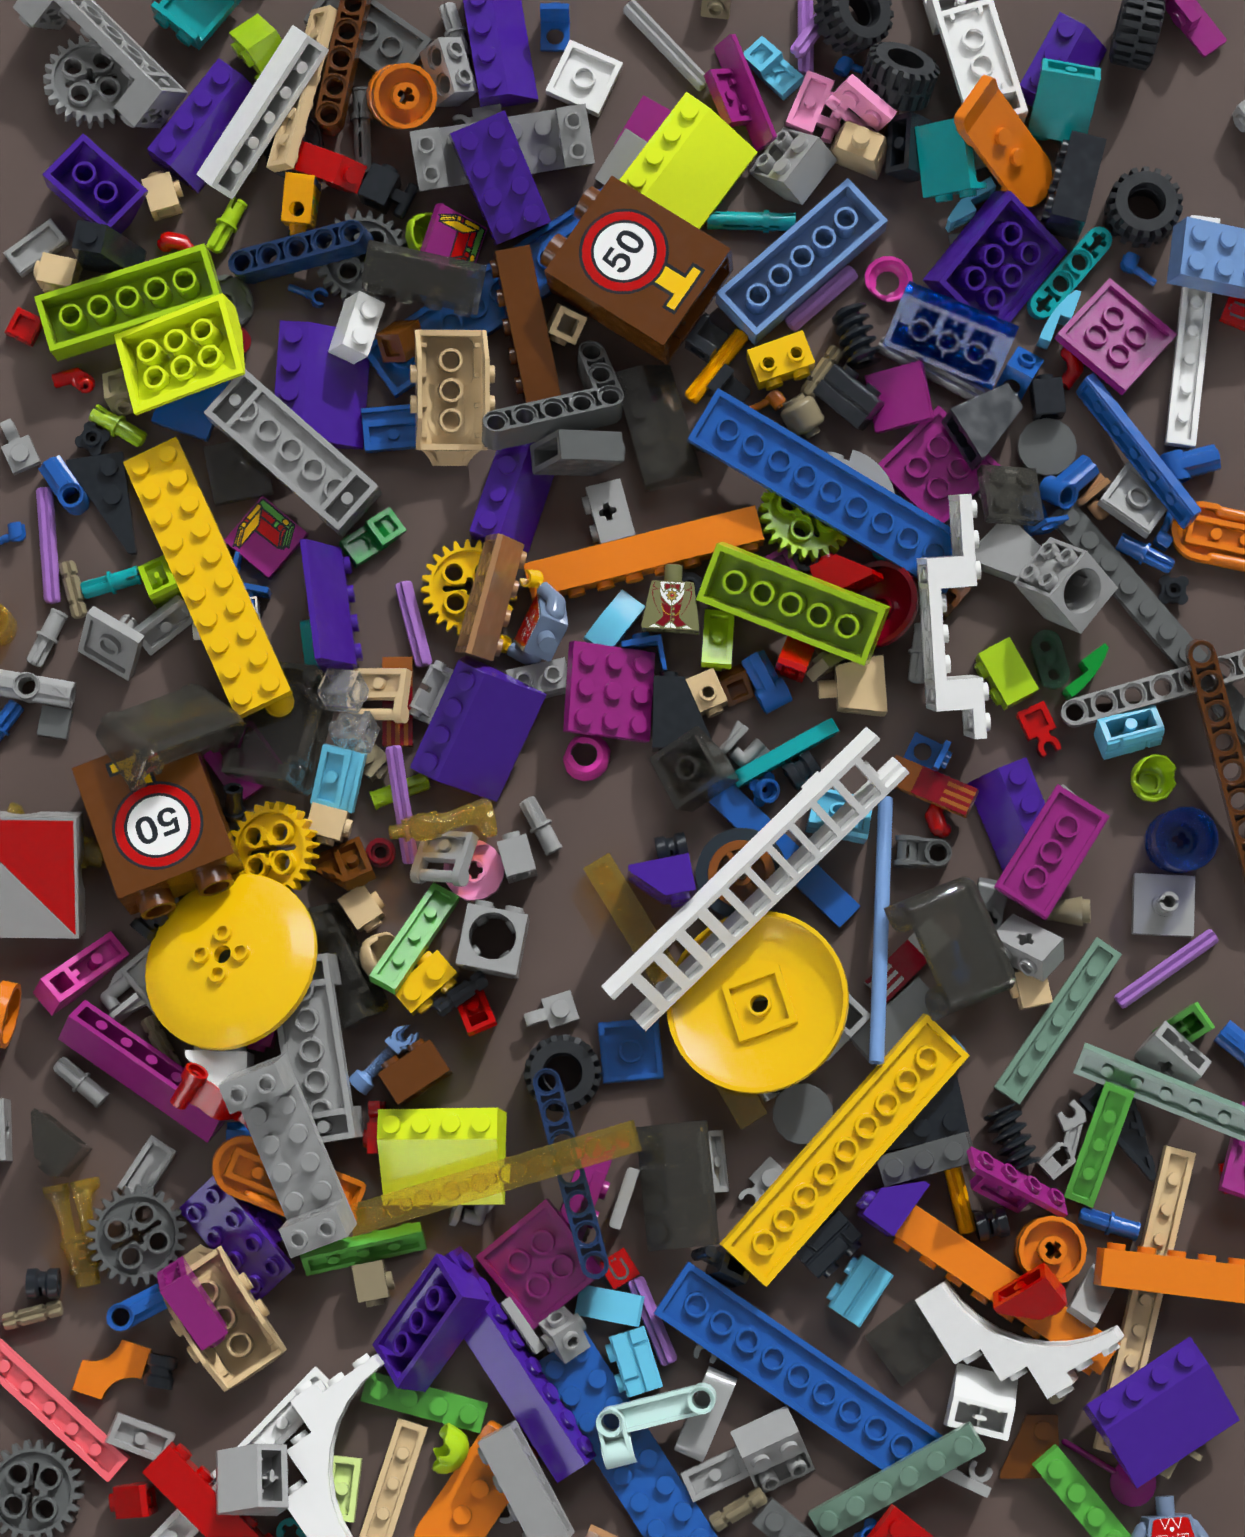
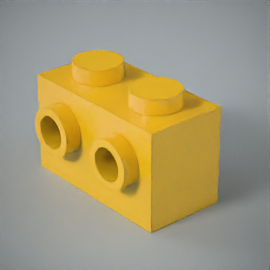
[746,330,815,391]
[395,950,459,1016]

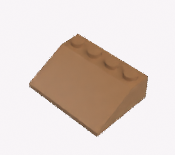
[455,533,527,661]

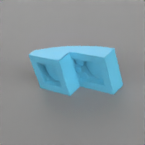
[743,36,804,101]
[945,176,996,233]
[1036,290,1081,350]
[583,589,645,647]
[575,1285,645,1327]

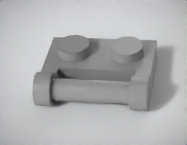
[410,829,479,887]

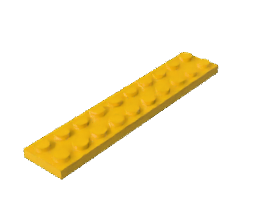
[123,437,293,720]
[720,1013,970,1287]

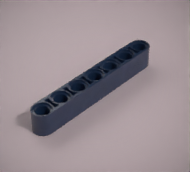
[533,1068,609,1279]

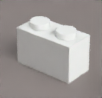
[328,291,385,364]

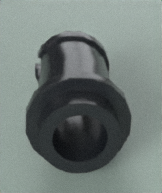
[223,783,246,823]

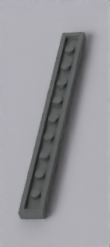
[1048,503,1245,745]

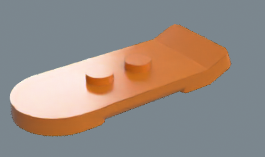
[954,75,1052,207]
[1170,501,1245,572]
[212,1135,366,1218]
[414,1420,539,1537]

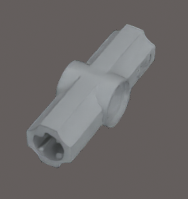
[0,669,76,709]

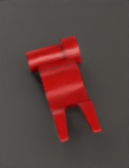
[170,1062,249,1130]

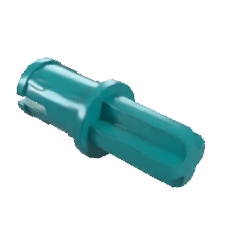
[80,566,142,599]

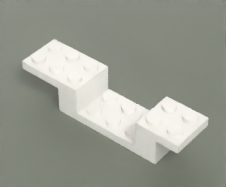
[922,0,1028,170]
[916,494,991,739]

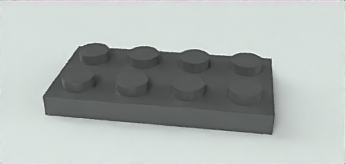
[303,0,432,73]

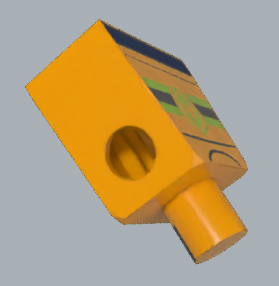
[281,172,322,236]

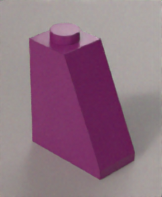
[157,1256,228,1351]

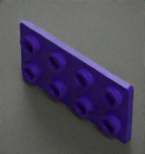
[179,1176,295,1300]

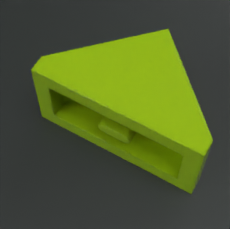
[138,555,182,609]

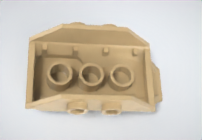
[410,330,495,466]
[158,1244,287,1392]

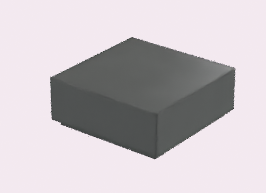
[37,705,74,741]

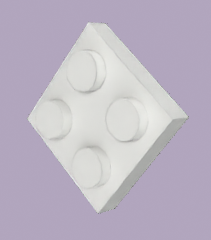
[546,40,623,118]

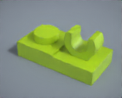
[701,609,735,671]

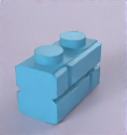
[1094,704,1165,760]
[826,1254,894,1328]
[605,1326,663,1398]

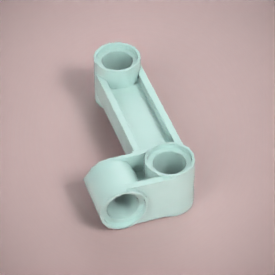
[596,1383,717,1470]

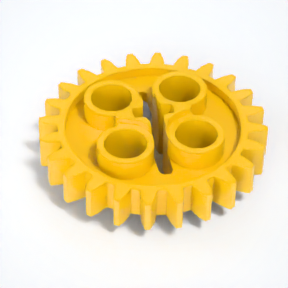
[421,539,517,636]
[231,801,320,891]

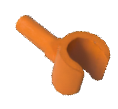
[749,390,787,411]

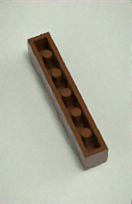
[489,245,561,403]

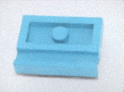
[310,744,367,813]

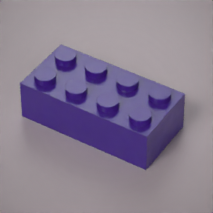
[448,110,551,245]

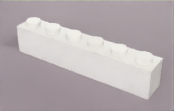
[196,25,329,200]

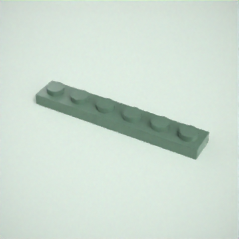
[993,937,1122,1105]
[1073,1043,1245,1142]
[808,1421,986,1537]

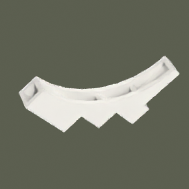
[915,1280,1124,1399]
[287,1353,385,1537]

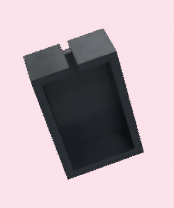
[1041,130,1107,240]

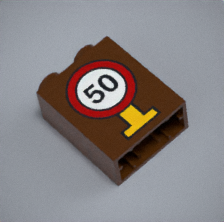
[540,176,733,365]
[71,723,245,919]

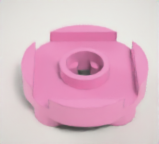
[443,840,504,901]

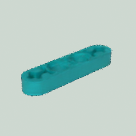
[1027,226,1112,320]
[731,718,840,788]

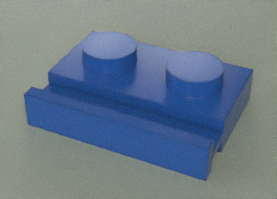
[361,404,416,453]

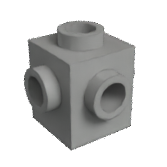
[539,1306,591,1364]

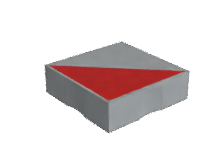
[0,811,86,939]

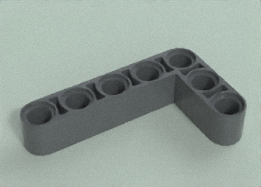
[482,340,624,450]

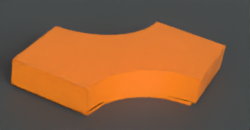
[72,1339,152,1400]

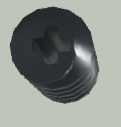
[832,302,882,370]
[983,1102,1041,1169]

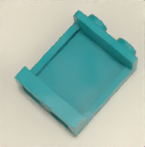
[151,0,242,50]
[1028,58,1101,142]
[915,118,987,203]

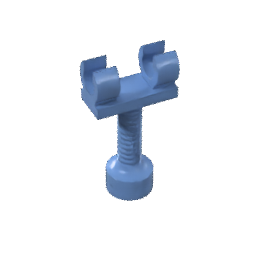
[349,1025,419,1095]

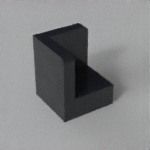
[685,312,728,363]
[706,364,751,403]

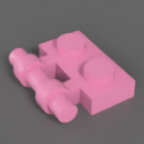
[785,70,842,144]
[824,74,897,132]

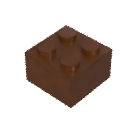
[378,1038,453,1107]

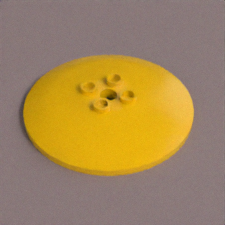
[145,874,318,1051]
[667,911,849,1094]

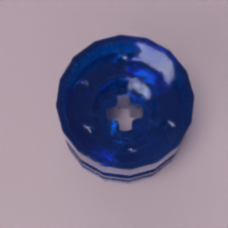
[1144,807,1219,873]

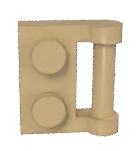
[348,668,412,723]

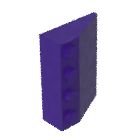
[922,191,1067,340]
[274,320,370,450]
[300,539,363,675]
[410,655,547,802]
[1083,1337,1240,1489]

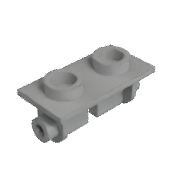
[409,660,454,724]

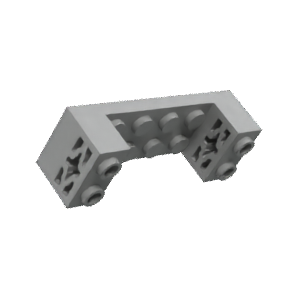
[13,0,188,129]
[409,103,595,192]
[204,369,382,538]
[277,953,364,1143]
[218,1053,357,1258]

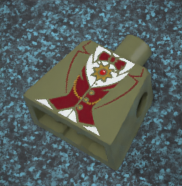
[642,564,699,634]

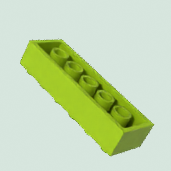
[34,243,222,361]
[696,542,891,666]

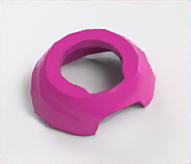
[865,256,913,302]
[563,734,611,781]

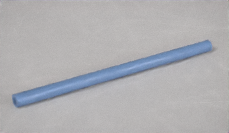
[869,796,893,1065]

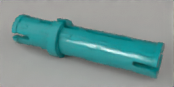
[707,210,796,233]

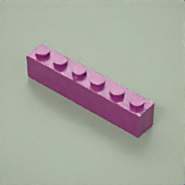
[58,1000,226,1143]

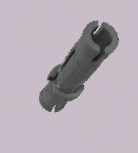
[350,86,374,177]

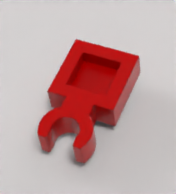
[1015,701,1061,758]
[363,1101,386,1154]

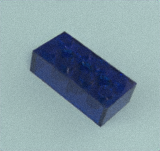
[882,281,1019,390]

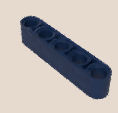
[228,220,373,284]

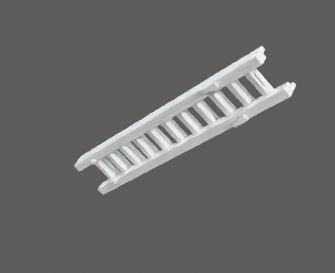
[601,727,909,1031]

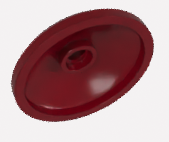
[857,560,919,648]

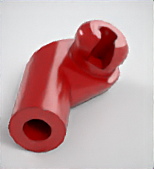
[157,231,194,252]
[1060,347,1084,390]
[51,367,95,393]
[925,804,951,838]

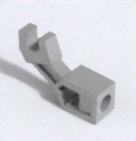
[1036,1099,1087,1180]

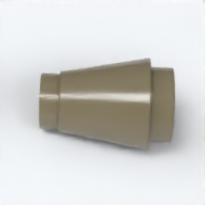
[1047,896,1091,926]

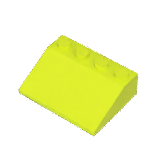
[620,92,758,229]
[114,293,245,415]
[377,1108,507,1206]

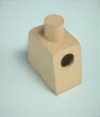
[830,121,887,180]
[817,655,888,717]

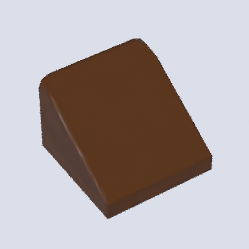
[716,664,755,708]

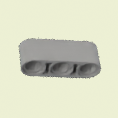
[674,1366,738,1462]

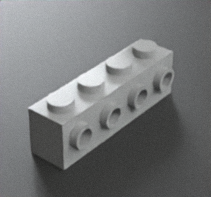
[478,1420,575,1537]

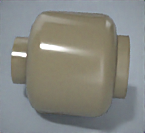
[781,393,824,440]

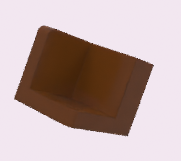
[375,320,422,362]

